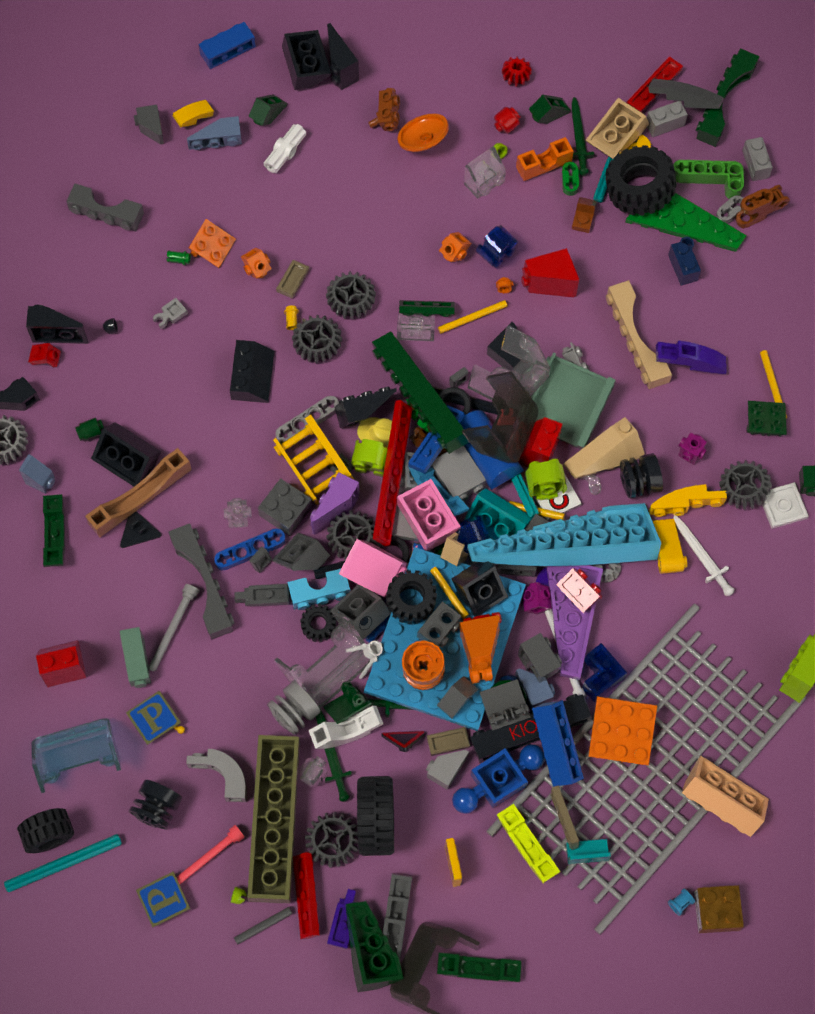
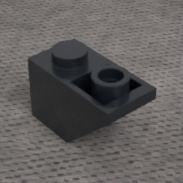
[0,377,40,411]

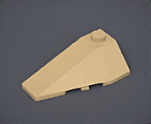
[563,417,645,479]

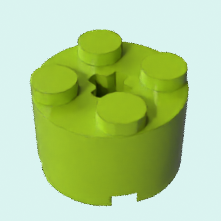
[351,439,387,477]
[525,459,567,500]

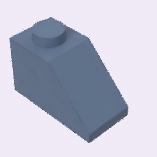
[19,454,55,494]
[515,668,555,710]

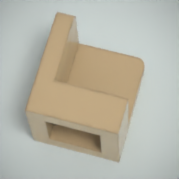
[440,532,468,566]

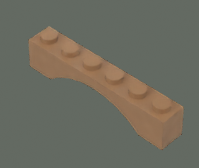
[85,448,192,538]

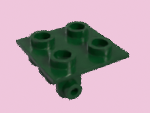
[746,401,787,437]
[323,681,372,724]

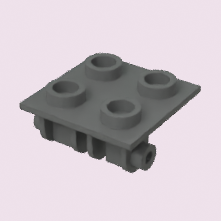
[479,679,531,731]

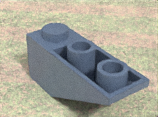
[187,116,242,150]

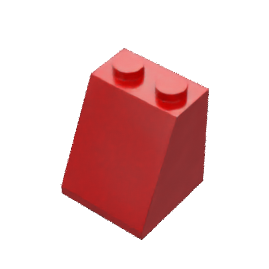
[521,248,579,297]
[513,417,563,467]
[36,640,86,687]

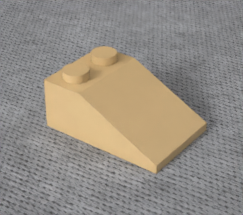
[586,98,649,160]

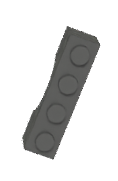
[66,183,144,231]

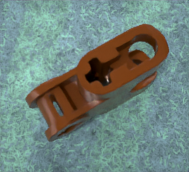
[735,185,790,229]

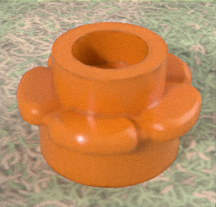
[496,277,514,294]

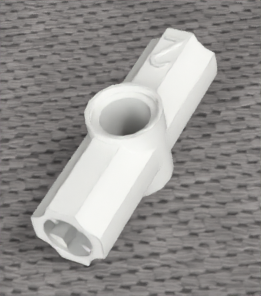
[264,124,306,173]

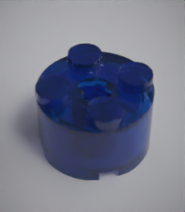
[476,225,518,269]
[456,515,491,553]

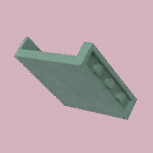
[520,352,616,449]

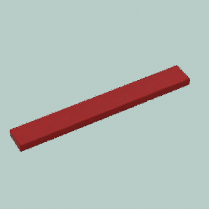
[373,400,412,546]

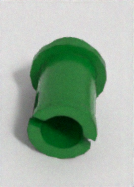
[167,250,191,266]

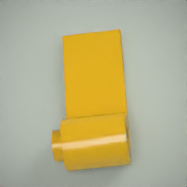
[652,519,687,574]

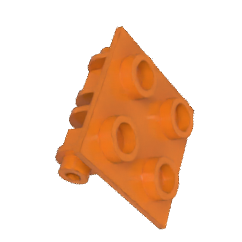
[189,219,236,268]

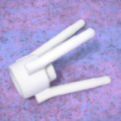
[346,641,383,679]

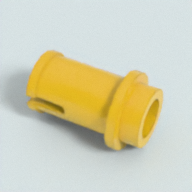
[284,305,299,330]

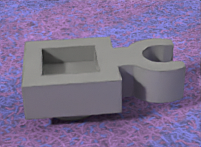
[153,298,188,329]

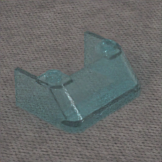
[31,718,121,793]

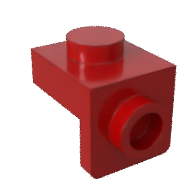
[28,343,61,367]

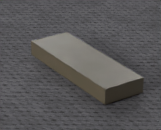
[550,786,579,850]

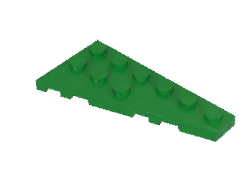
[625,193,747,252]

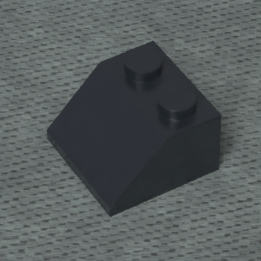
[451,561,508,617]

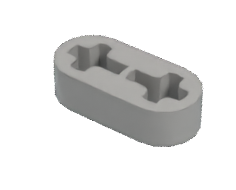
[716,195,743,224]

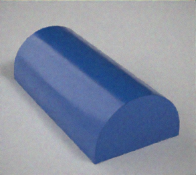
[460,410,524,490]

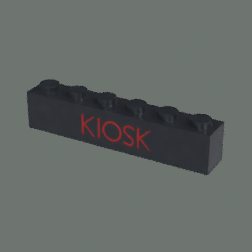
[470,694,592,763]

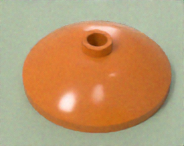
[397,114,449,152]

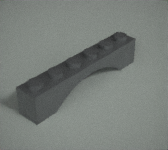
[168,523,235,640]

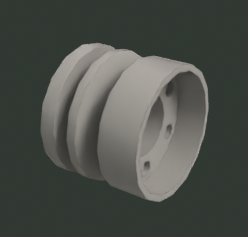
[267,681,320,735]

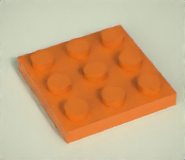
[588,696,657,766]

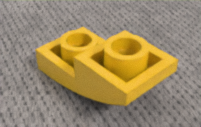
[172,100,214,127]

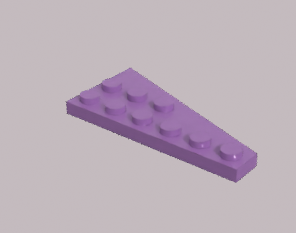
[546,565,603,680]

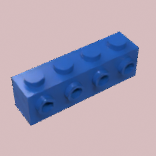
[532,700,584,787]

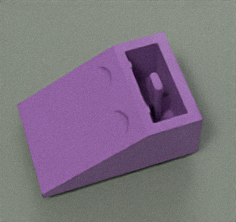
[310,472,360,535]

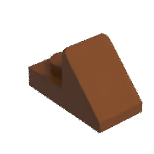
[572,197,597,233]

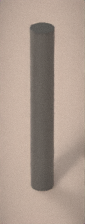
[234,907,292,945]

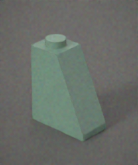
[120,627,151,688]

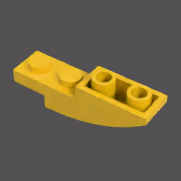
[648,484,727,517]

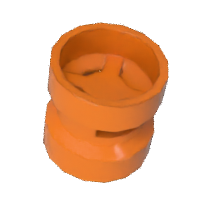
[469,665,493,684]

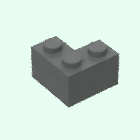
[517,633,562,683]

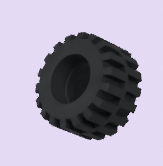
[386,570,437,624]
[17,808,74,853]

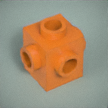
[439,232,472,262]
[241,247,271,279]

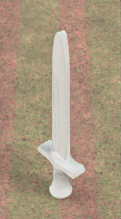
[673,516,734,596]

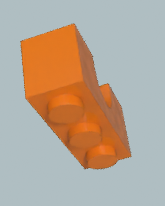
[516,137,574,181]

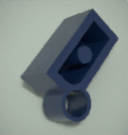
[668,237,701,286]

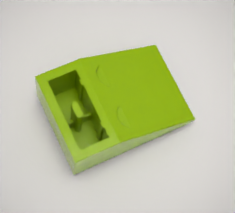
[779,634,815,703]

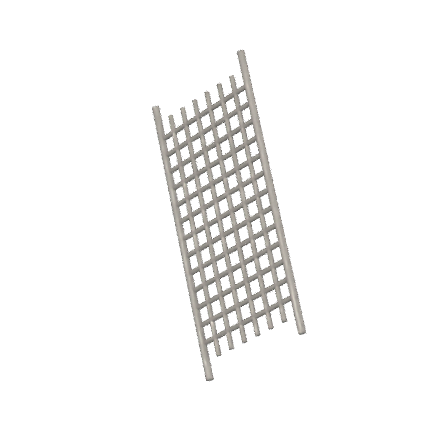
[486,604,806,935]

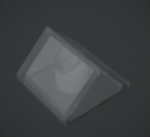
[397,313,435,341]

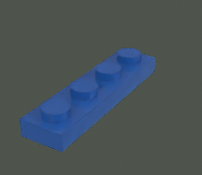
[408,405,465,474]

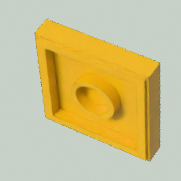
[445,838,462,887]

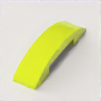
[497,804,560,883]

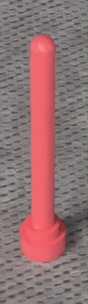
[176,825,245,884]

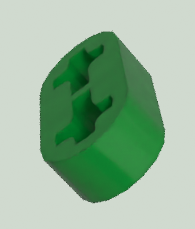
[562,162,579,196]

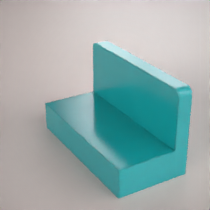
[566,839,611,864]

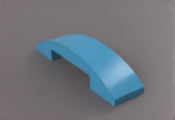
[408,465,469,516]

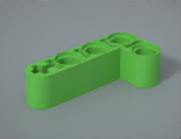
[674,160,744,199]

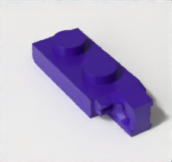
[327,889,356,949]

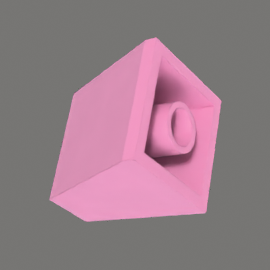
[339,539,408,598]

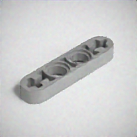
[276,396,339,444]

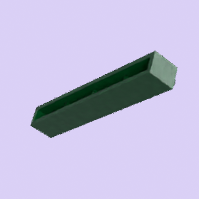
[372,331,469,454]

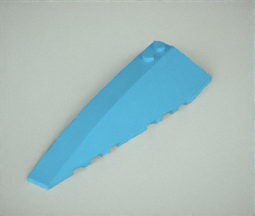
[467,503,661,566]

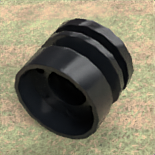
[620,453,663,499]
[129,779,183,830]

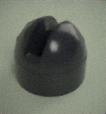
[103,318,118,334]

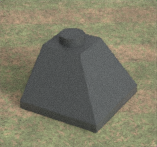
[272,533,330,571]

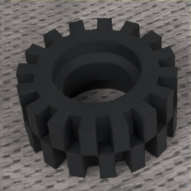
[300,604,336,642]

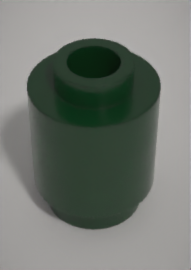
[75,417,104,441]

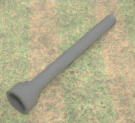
[149,584,199,671]

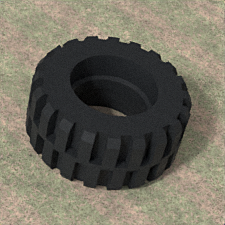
[605,145,677,216]
[357,776,394,856]

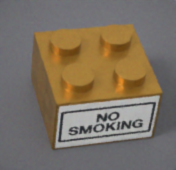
[694,885,744,933]

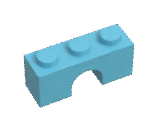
[287,569,350,610]

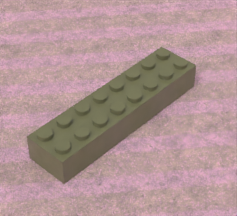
[247,735,300,904]

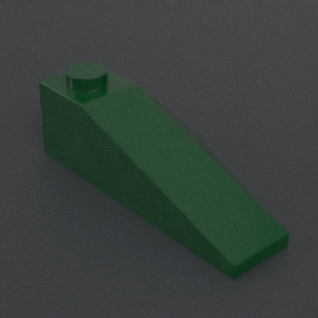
[345,901,403,992]

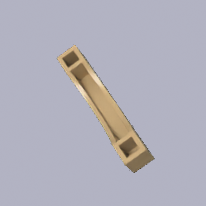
[606,280,672,389]

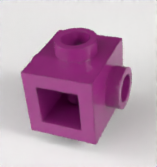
[678,432,707,465]
[522,582,552,614]

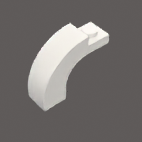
[309,706,383,749]

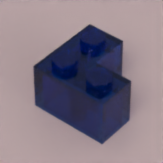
[582,643,627,703]

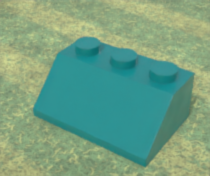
[461,488,532,540]

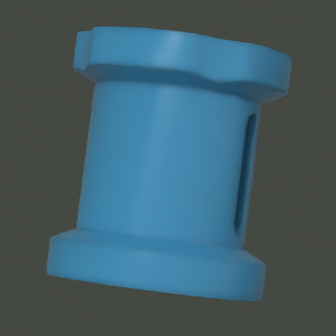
[668,888,695,916]

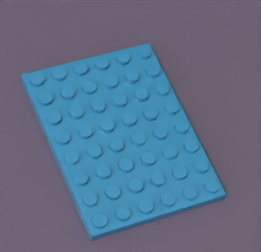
[364,547,526,731]

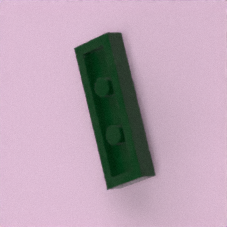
[399,300,455,317]

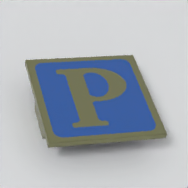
[126,691,181,745]
[136,871,190,927]

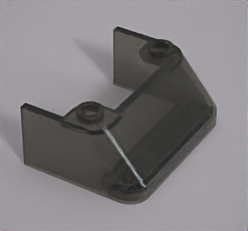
[462,371,538,463]
[390,922,480,1014]

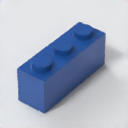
[199,22,256,69]

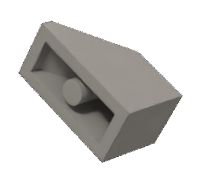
[426,750,469,790]

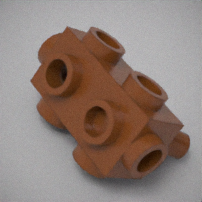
[368,88,400,131]

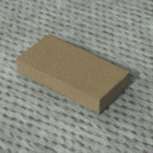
[276,260,309,299]
[427,727,470,756]

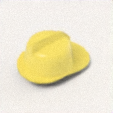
[357,417,392,449]

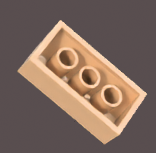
[682,756,769,837]

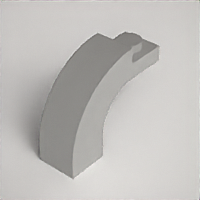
[186,749,247,802]

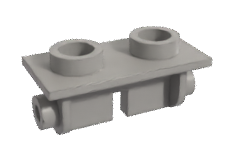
[562,342,590,371]

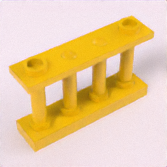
[273,414,354,505]

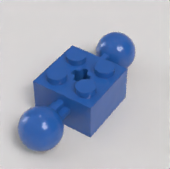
[452,744,545,814]

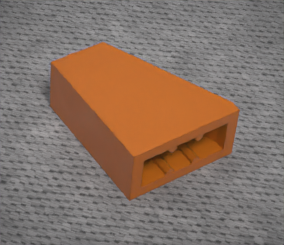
[460,615,500,671]

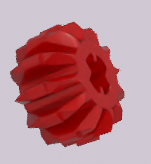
[502,56,532,87]

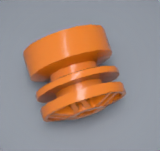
[402,640,445,690]

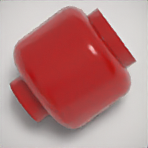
[494,107,520,133]

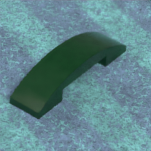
[43,494,65,567]
[437,952,522,982]

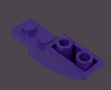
[656,340,727,374]

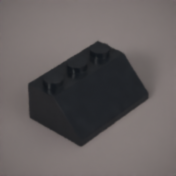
[282,30,331,90]
[230,340,275,403]
[91,422,161,487]

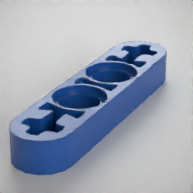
[214,528,286,570]

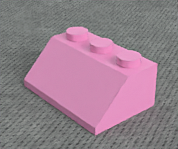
[397,479,461,551]

